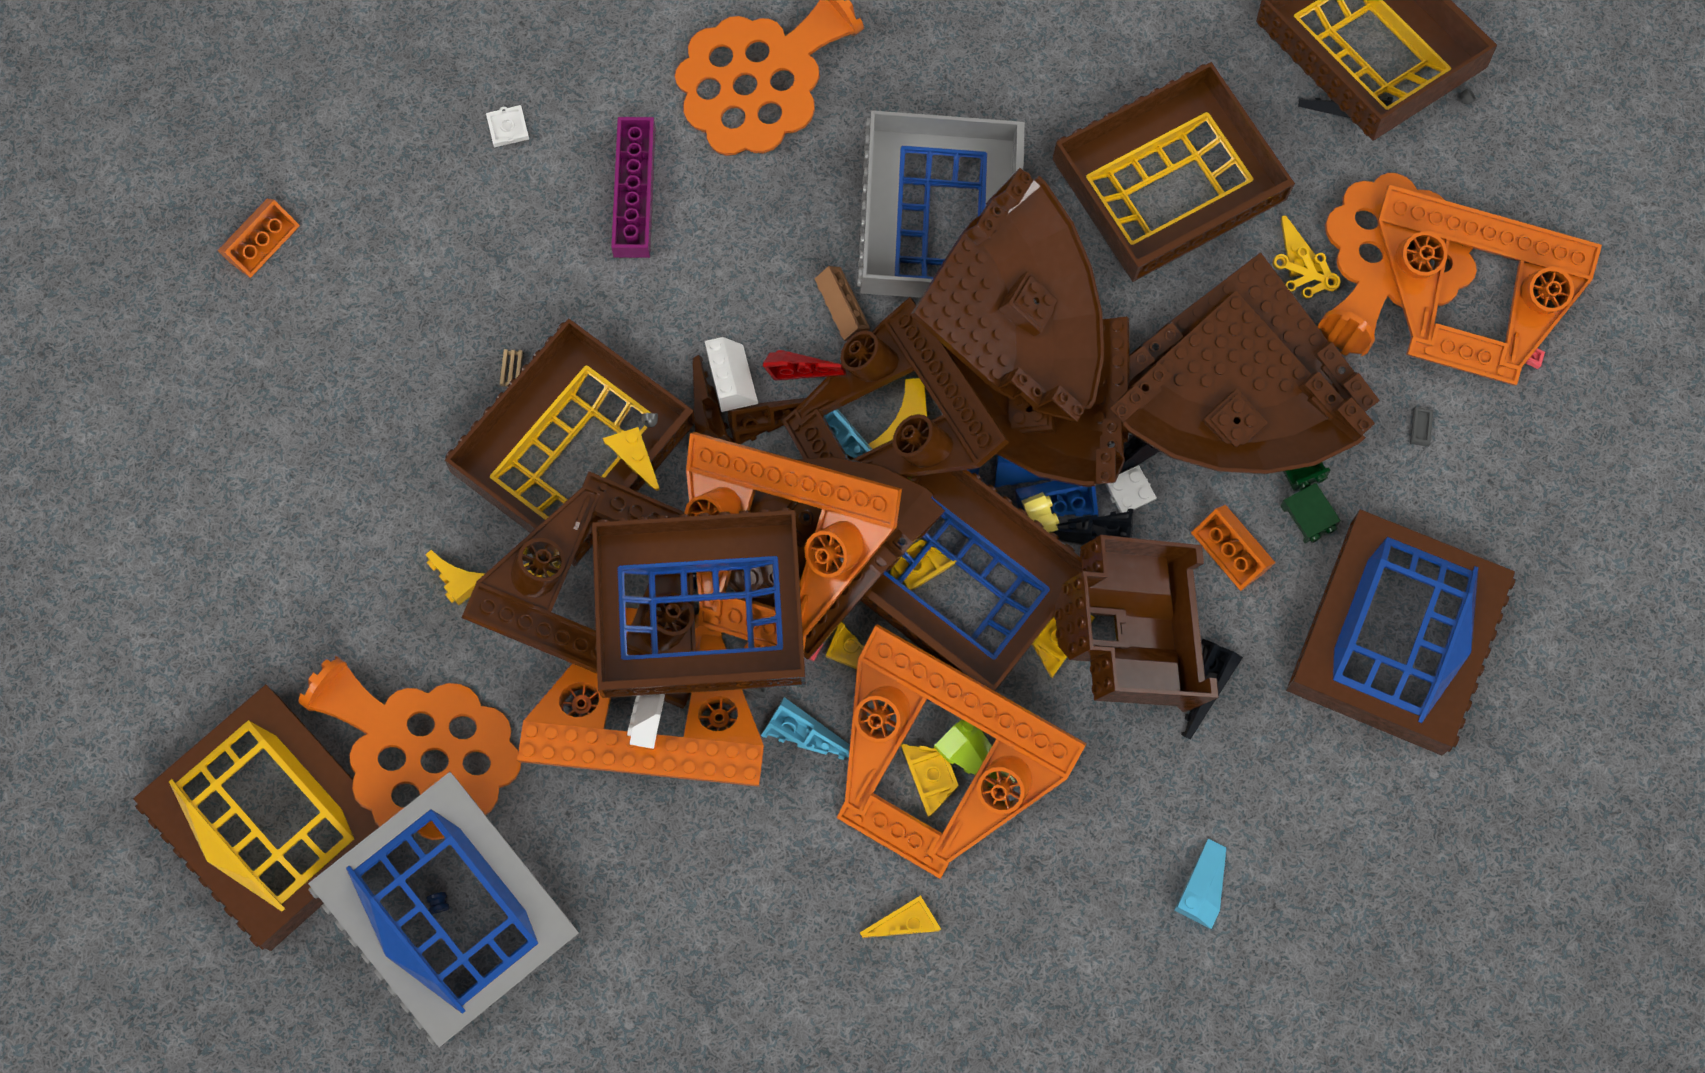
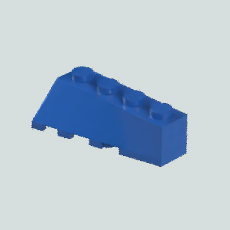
[995,454,1050,488]
[1015,481,1099,517]

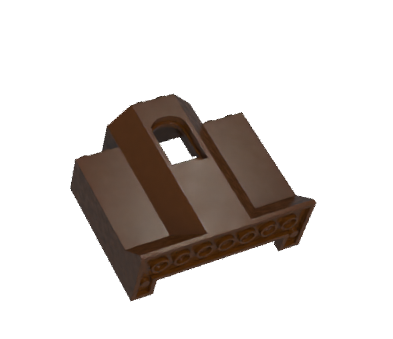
[1054,535,1219,712]

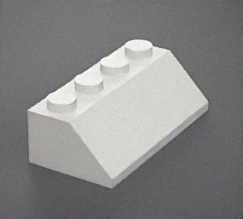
[705,337,758,412]
[627,694,665,749]

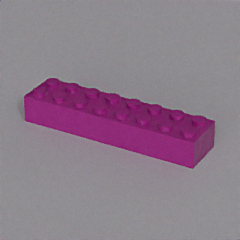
[611,117,656,258]

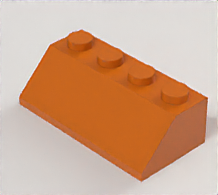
[217,198,300,278]
[1191,505,1276,591]

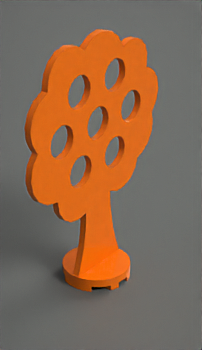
[675,0,864,156]
[1318,173,1477,357]
[299,655,521,840]

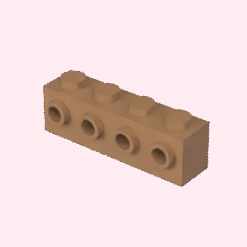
[814,266,870,341]

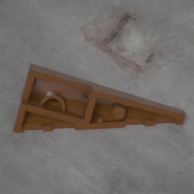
[693,355,734,443]
[728,398,806,445]

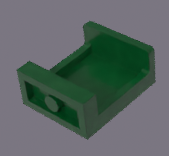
[1283,462,1331,491]
[1280,483,1341,543]

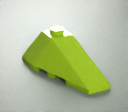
[934,719,1015,788]

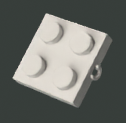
[486,105,529,147]
[1105,465,1156,513]

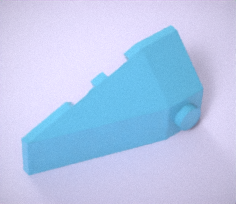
[1174,839,1226,929]

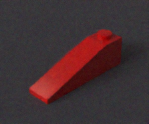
[763,350,846,380]

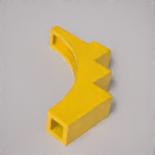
[846,378,927,460]
[425,550,554,605]

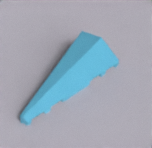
[824,409,872,458]
[761,697,850,760]

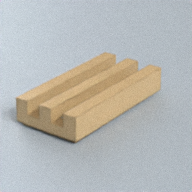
[500,349,523,387]

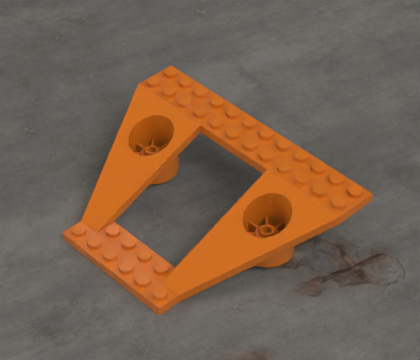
[1377,185,1602,386]
[684,432,902,649]
[517,608,764,787]
[836,624,1087,879]

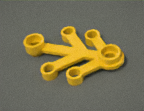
[1272,246,1341,299]

